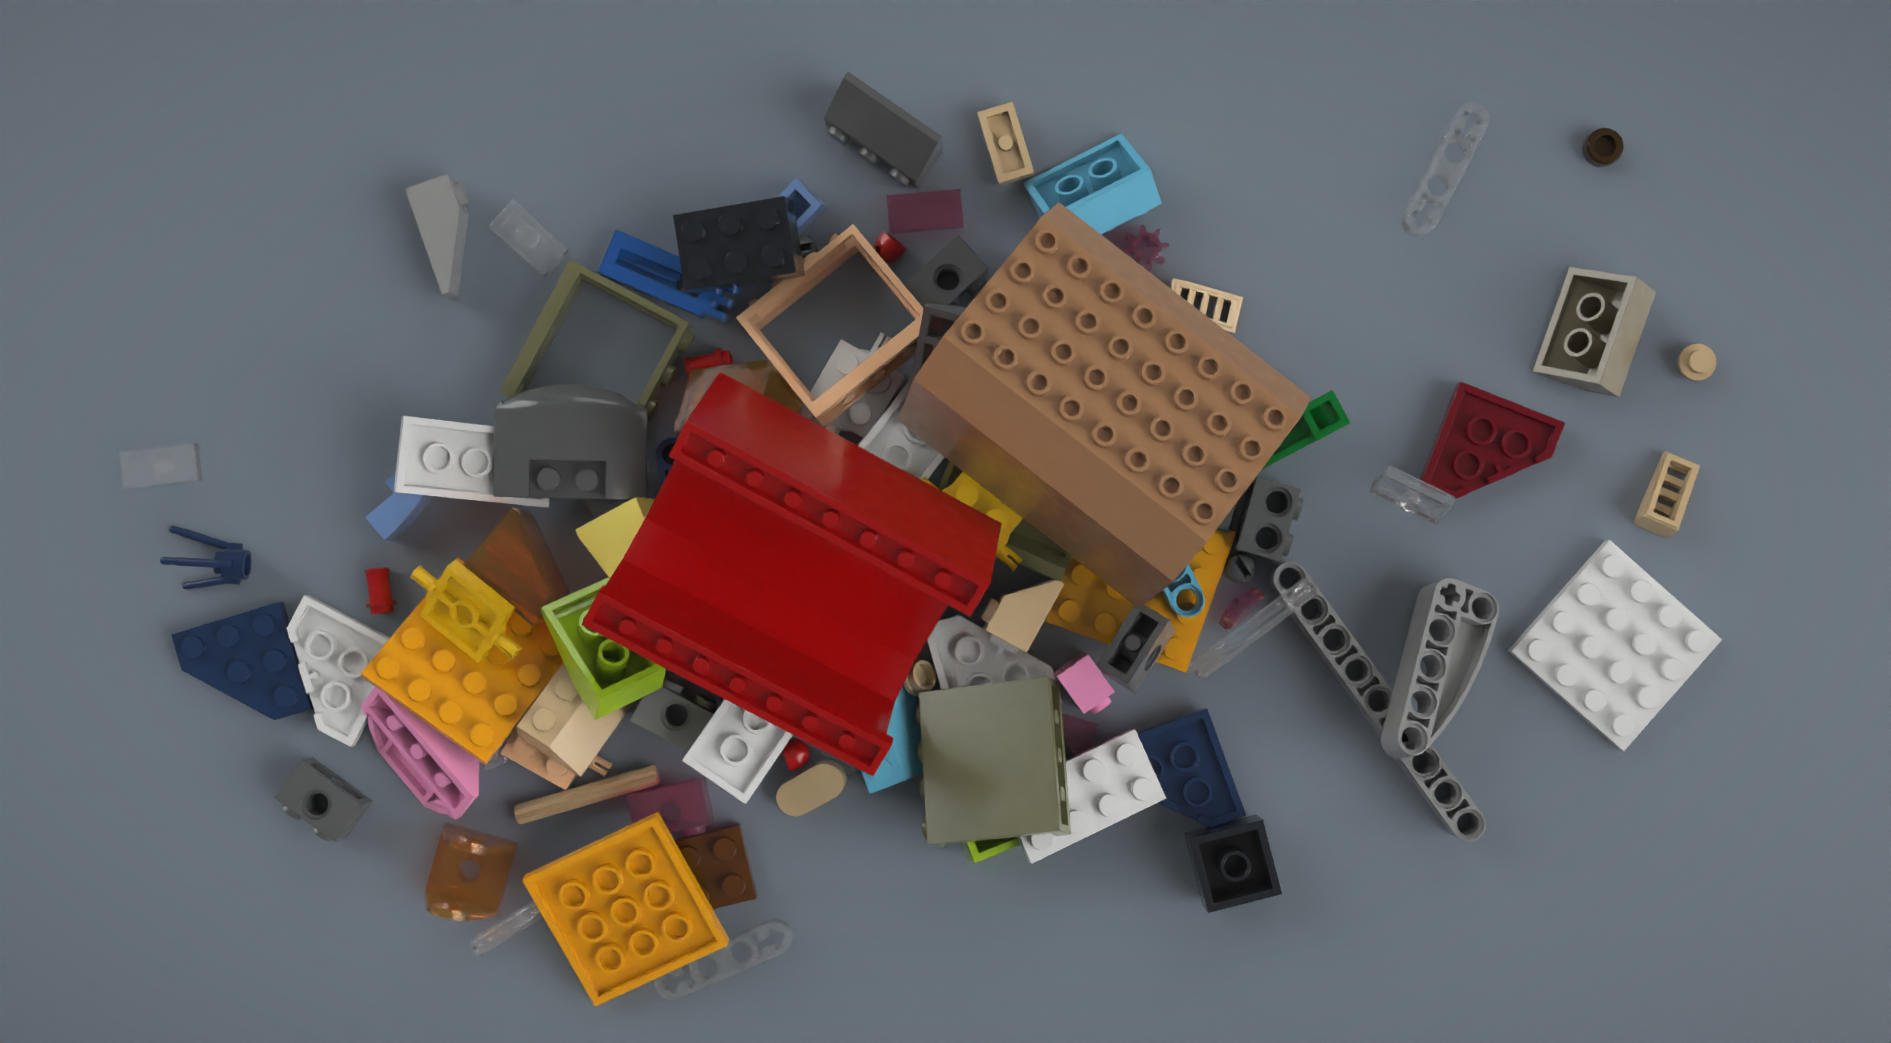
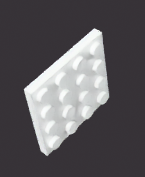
[1508,540,1722,751]

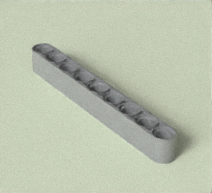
[1268,562,1486,841]

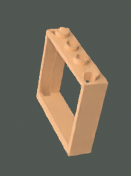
[736,224,924,427]

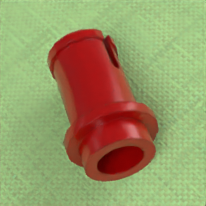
[685,347,734,381]
[365,567,397,615]

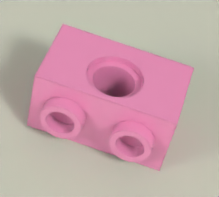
[1054,651,1115,715]

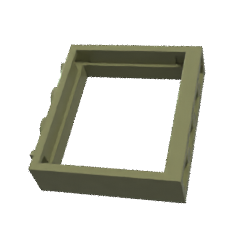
[499,260,695,420]

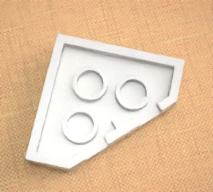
[286,595,390,747]
[927,615,1062,703]

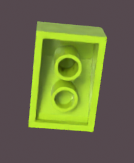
[541,577,666,720]

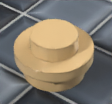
[1677,343,1717,381]
[903,659,937,696]

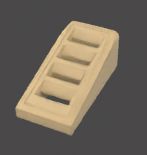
[1169,278,1243,334]
[1634,451,1700,538]

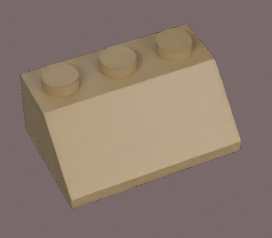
[981,580,1064,653]
[517,662,635,778]

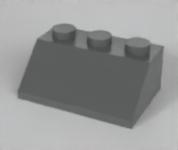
[824,72,942,188]

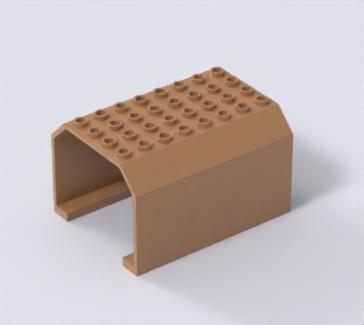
[898,202,1312,608]

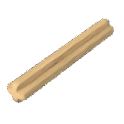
[514,765,660,824]

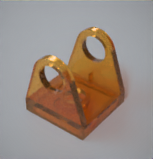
[423,823,519,921]

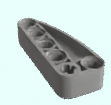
[1381,578,1499,759]

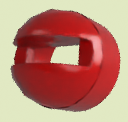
[874,230,907,263]
[782,739,810,772]

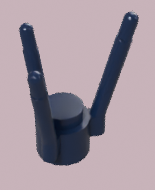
[160,526,252,590]

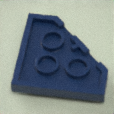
[171,602,314,720]
[1137,708,1246,828]

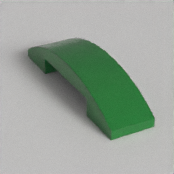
[1262,390,1351,469]

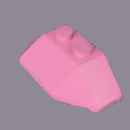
[360,687,479,820]

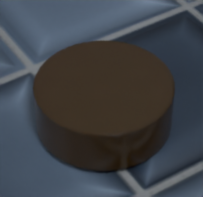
[1582,128,1624,167]

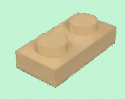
[977,102,1034,186]

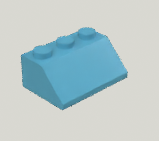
[1023,133,1162,234]
[861,686,923,794]

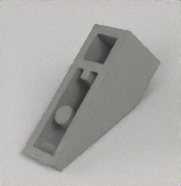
[405,174,470,299]

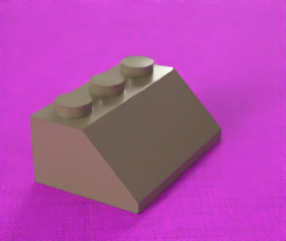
[1533,267,1656,398]

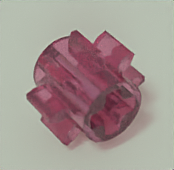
[1123,225,1169,272]

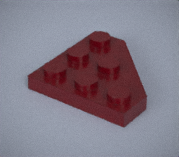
[1417,382,1565,500]

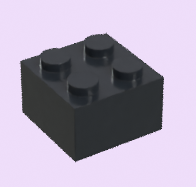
[1184,814,1282,913]

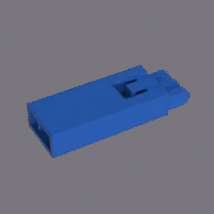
[597,230,741,323]

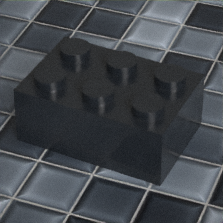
[673,196,805,294]

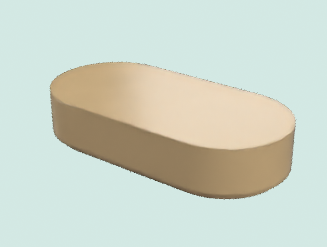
[776,760,847,817]

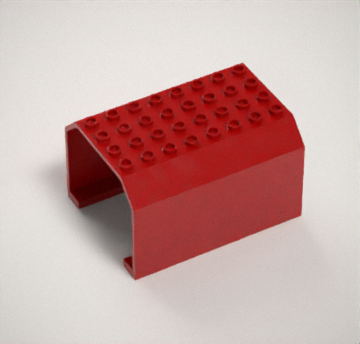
[581,372,1002,776]

